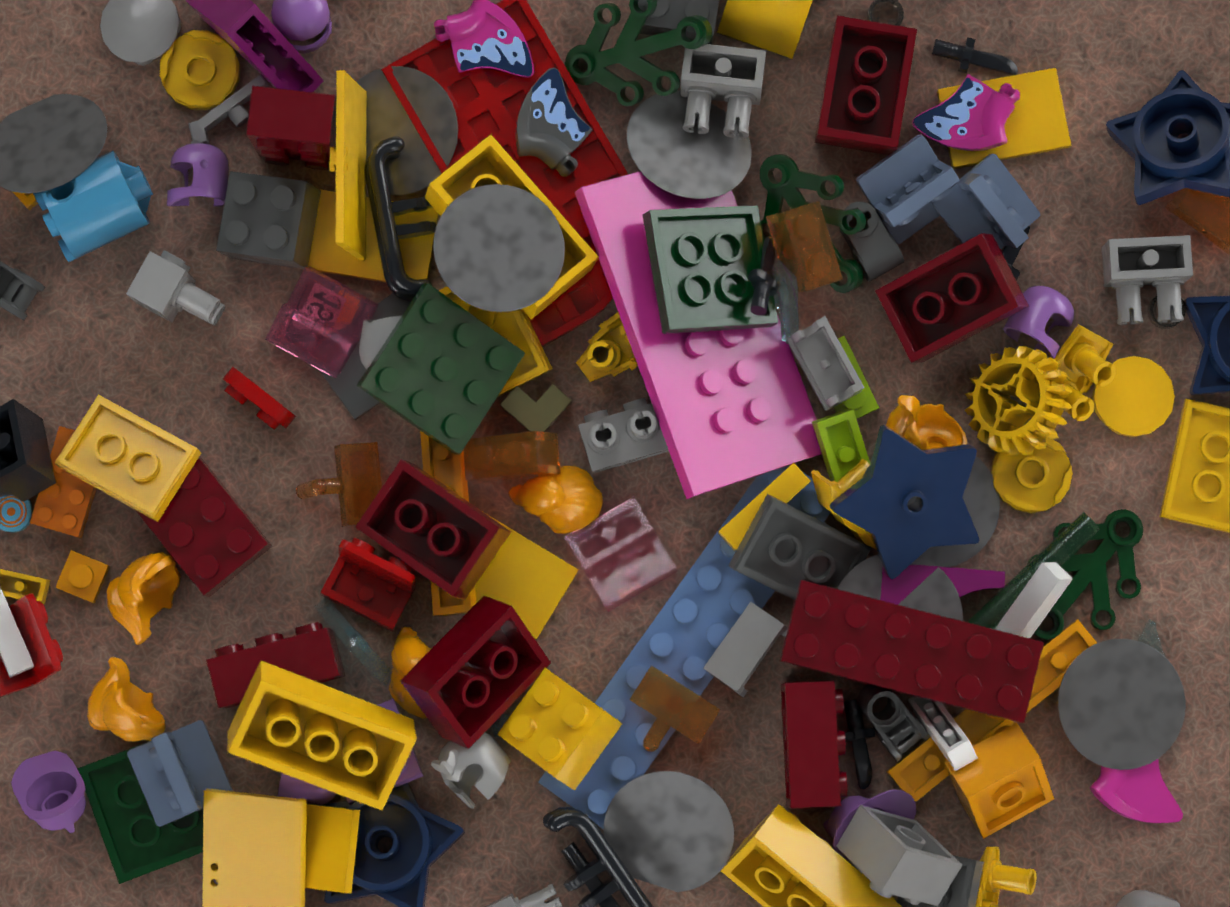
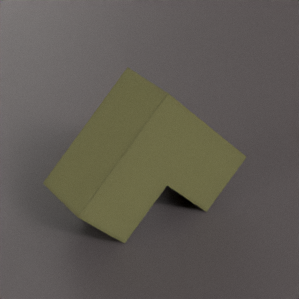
[500,384,572,440]

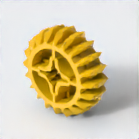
[965,346,1073,456]

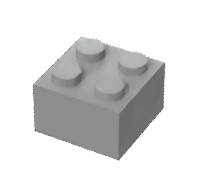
[836,805,962,906]

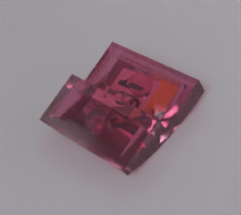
[265,266,379,378]
[564,496,678,612]

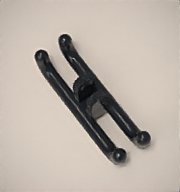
[365,136,436,301]
[543,807,653,907]

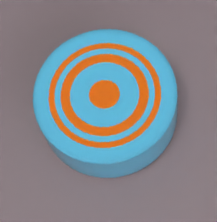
[0,495,33,533]

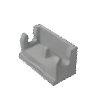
[787,316,865,411]
[703,602,788,698]

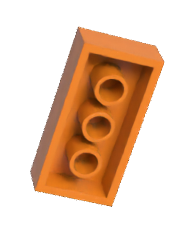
[30,426,97,539]

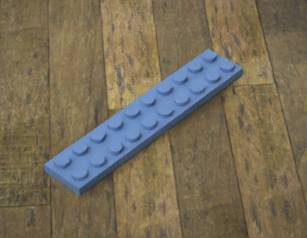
[538,466,831,830]

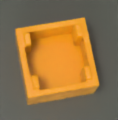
[944,722,1054,839]

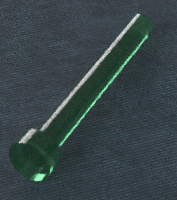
[967,512,1100,629]

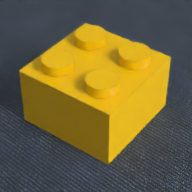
[497,668,623,790]

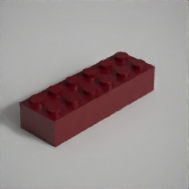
[779,580,1044,723]

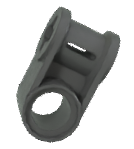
[839,201,904,282]
[0,261,45,321]
[857,684,930,762]

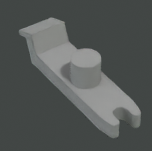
[188,75,269,145]

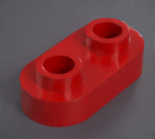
[223,366,296,430]

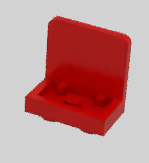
[320,538,416,632]
[0,593,63,698]

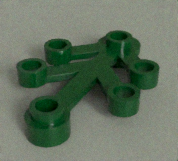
[565,0,712,106]
[759,154,866,293]
[1027,509,1143,639]

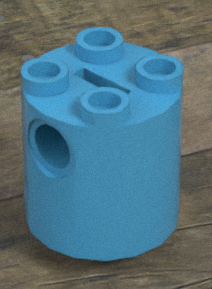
[33,151,153,262]

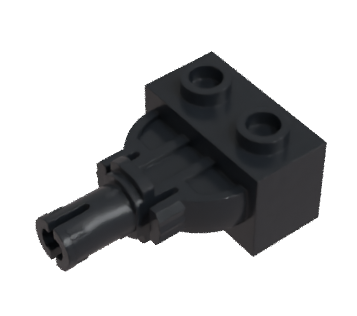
[0,399,56,502]

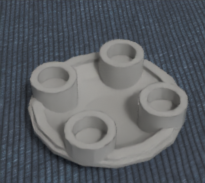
[100,0,182,66]

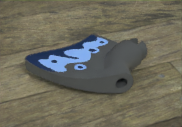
[515,68,593,177]

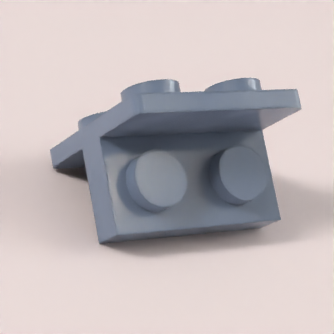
[856,134,960,244]
[932,154,1040,249]
[127,720,233,826]

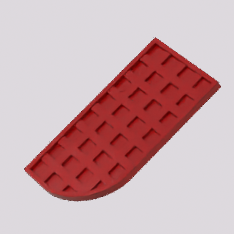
[381,0,628,347]

